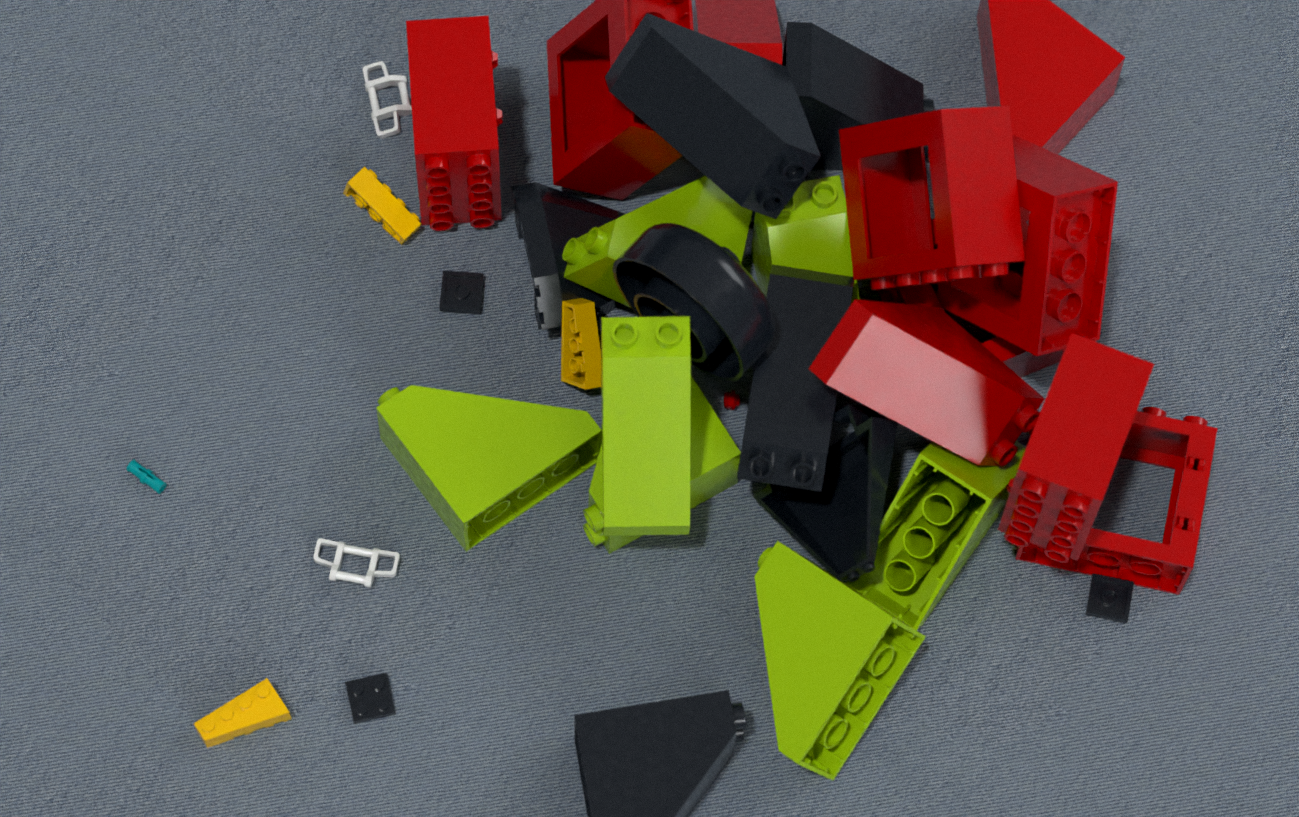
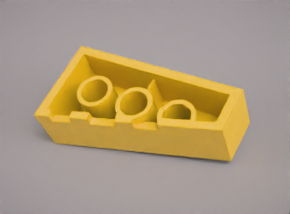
[343,166,421,245]
[561,298,601,390]
[194,678,292,748]

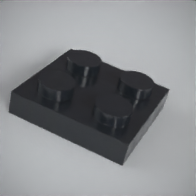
[439,271,484,314]
[1085,573,1134,623]
[345,673,396,724]

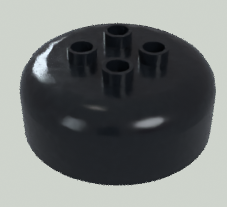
[613,223,775,381]

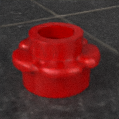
[724,390,740,410]

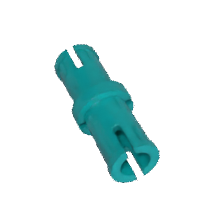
[126,459,167,494]

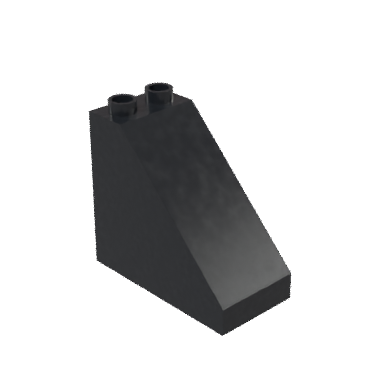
[605,13,821,219]
[782,22,934,171]
[737,264,854,492]
[574,690,746,817]

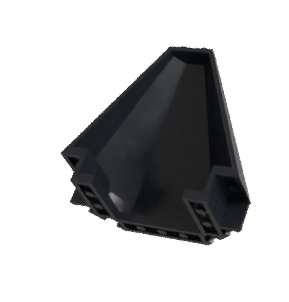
[511,182,625,330]
[753,404,898,583]

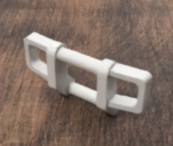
[363,61,412,139]
[313,538,400,588]

